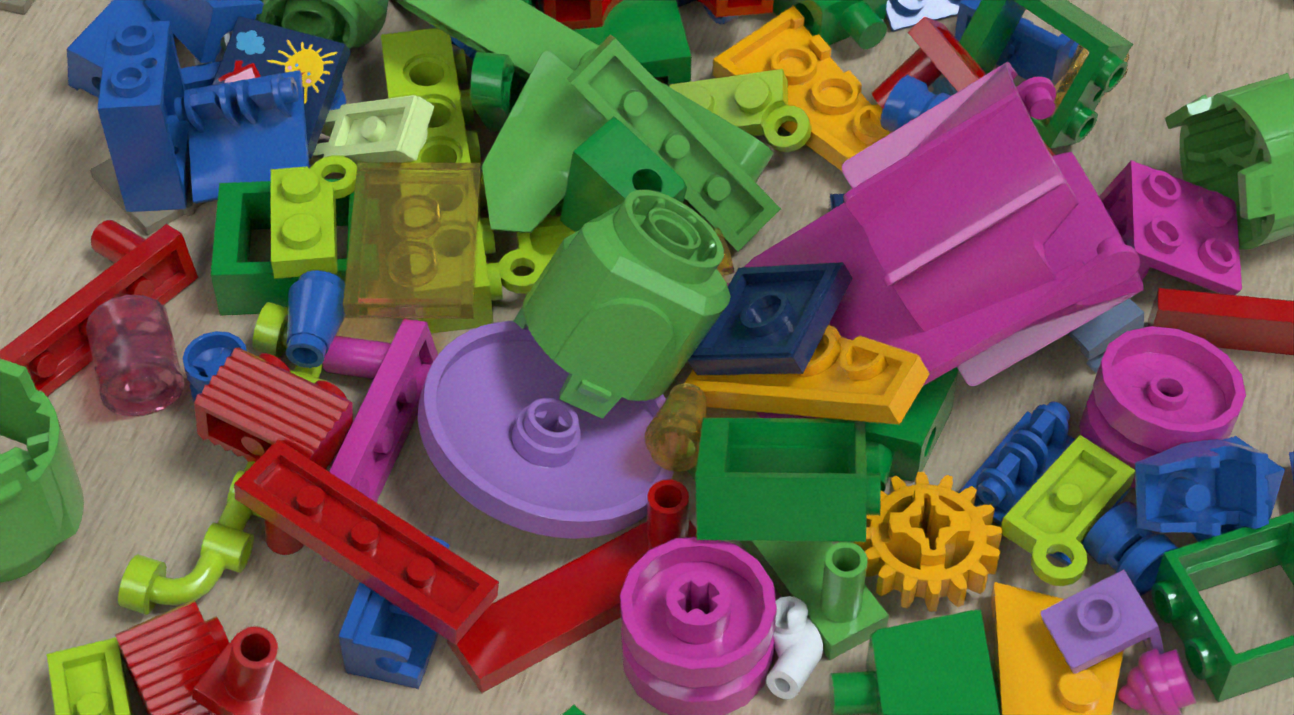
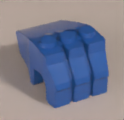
[1135,439,1269,536]

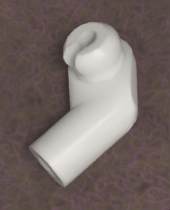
[766,596,823,699]

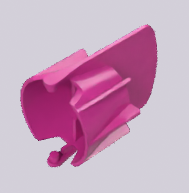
[743,62,1144,418]

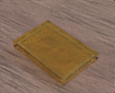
[343,162,481,319]

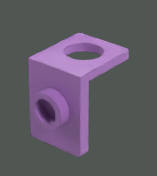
[1040,570,1164,674]

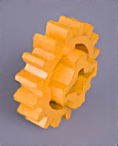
[853,472,1002,612]

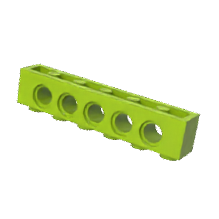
[380,28,503,334]

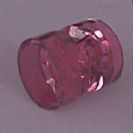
[86,295,185,416]

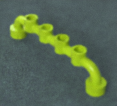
[118,302,328,615]

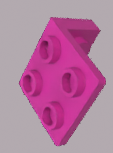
[1099,160,1242,295]

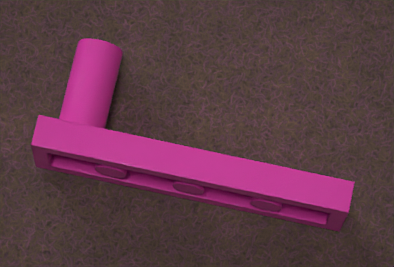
[321,319,438,562]

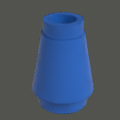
[286,270,351,368]

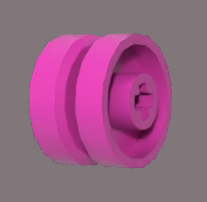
[1079,326,1246,489]
[620,537,777,715]

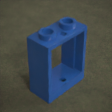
[97,21,190,212]

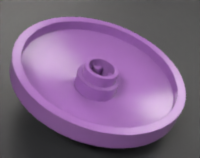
[418,321,680,539]

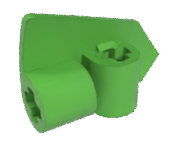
[482,50,608,233]

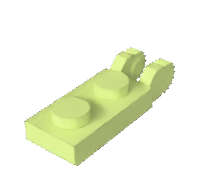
[309,95,434,167]

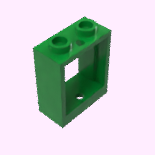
[959,0,1133,148]
[210,178,382,316]
[696,418,881,542]
[1151,511,1294,702]

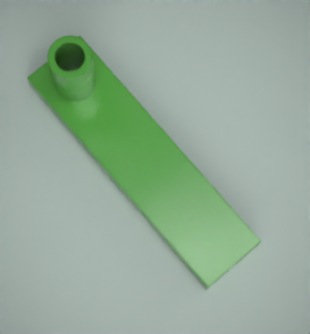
[567,35,781,251]
[685,446,889,660]

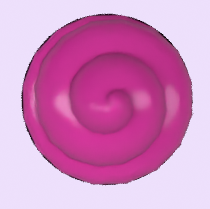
[1118,648,1196,715]

